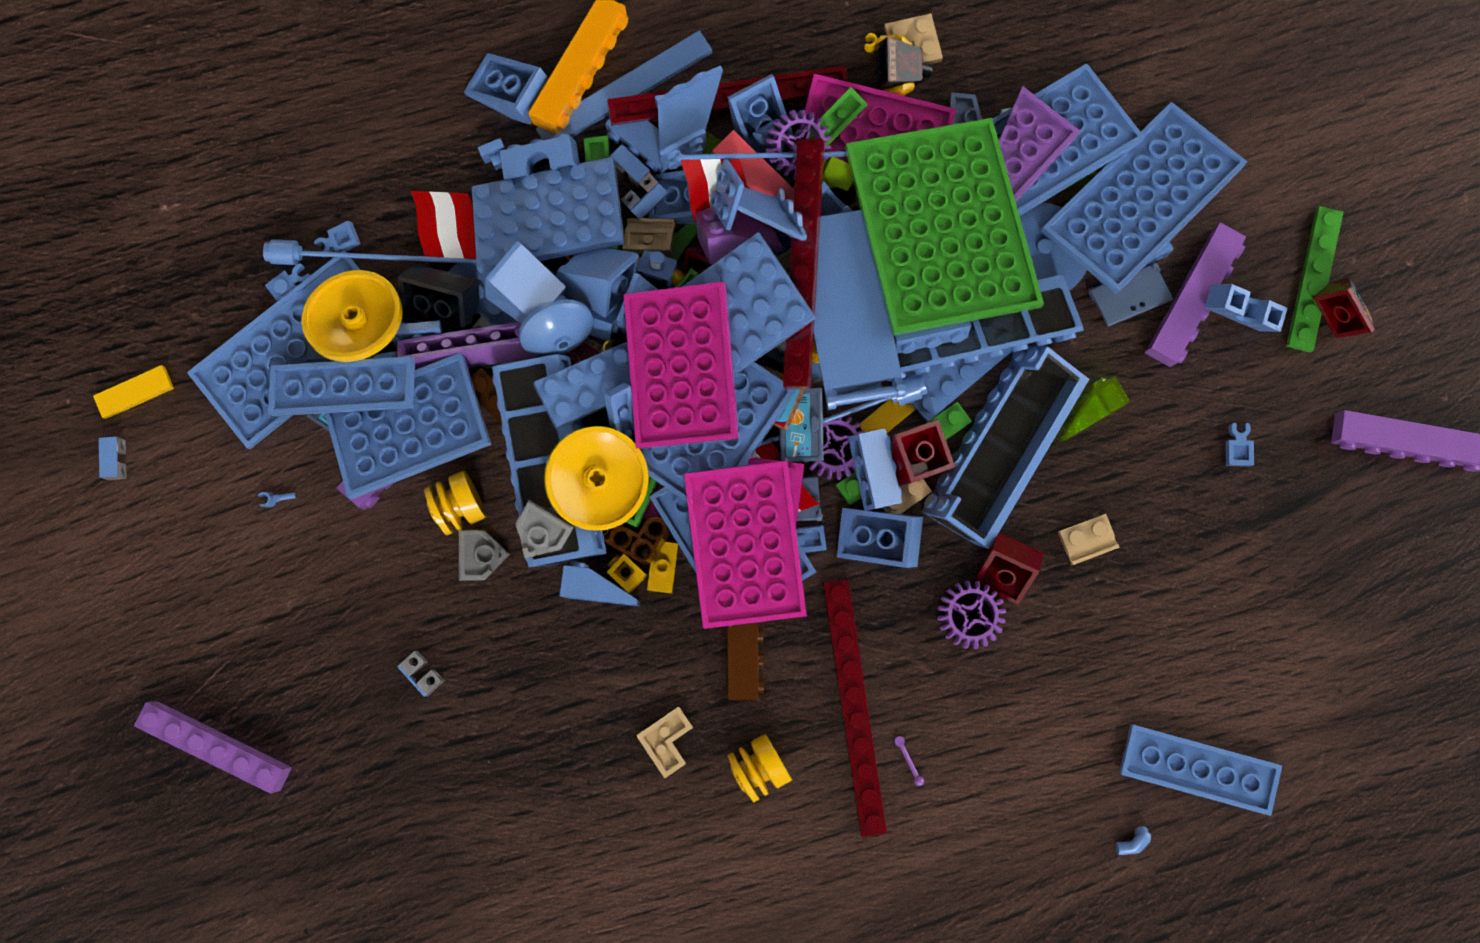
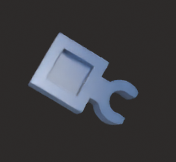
[314,221,361,258]
[265,263,311,301]
[1226,423,1254,467]

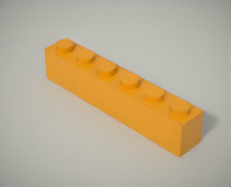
[528,0,628,135]

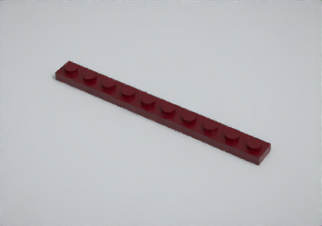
[607,66,848,126]
[783,138,825,389]
[823,579,887,837]

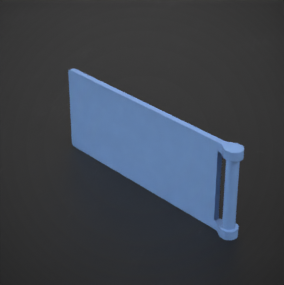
[814,210,906,410]

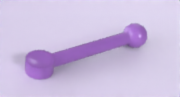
[894,736,924,786]

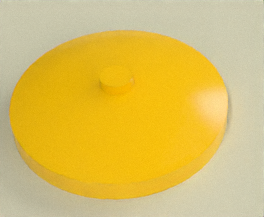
[301,270,403,362]
[544,427,649,531]

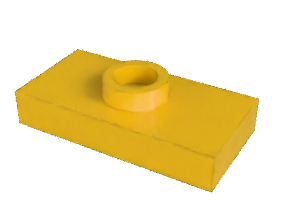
[647,542,678,593]

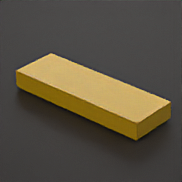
[93,365,174,419]
[859,399,916,433]

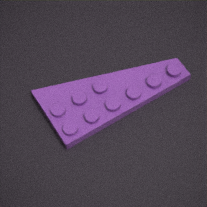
[999,86,1080,202]

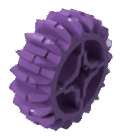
[765,110,832,179]
[804,413,865,480]
[937,581,1006,649]

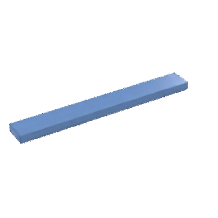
[536,30,712,140]

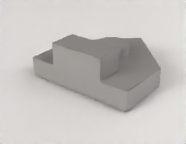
[515,500,575,559]
[458,530,510,581]

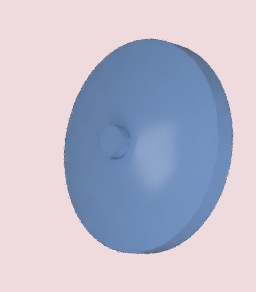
[1020,203,1087,300]

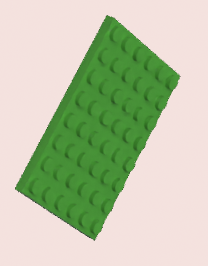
[845,118,1044,336]

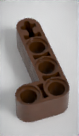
[603,517,670,564]

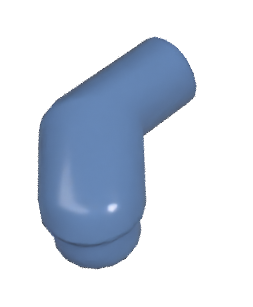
[1115,826,1151,855]

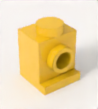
[607,554,647,594]

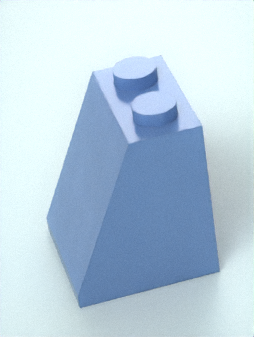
[485,241,566,324]
[556,248,639,318]

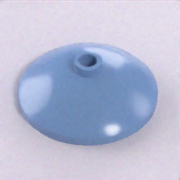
[519,300,593,357]

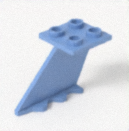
[655,65,723,171]
[710,159,807,241]

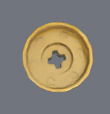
[424,470,487,536]
[727,733,792,802]

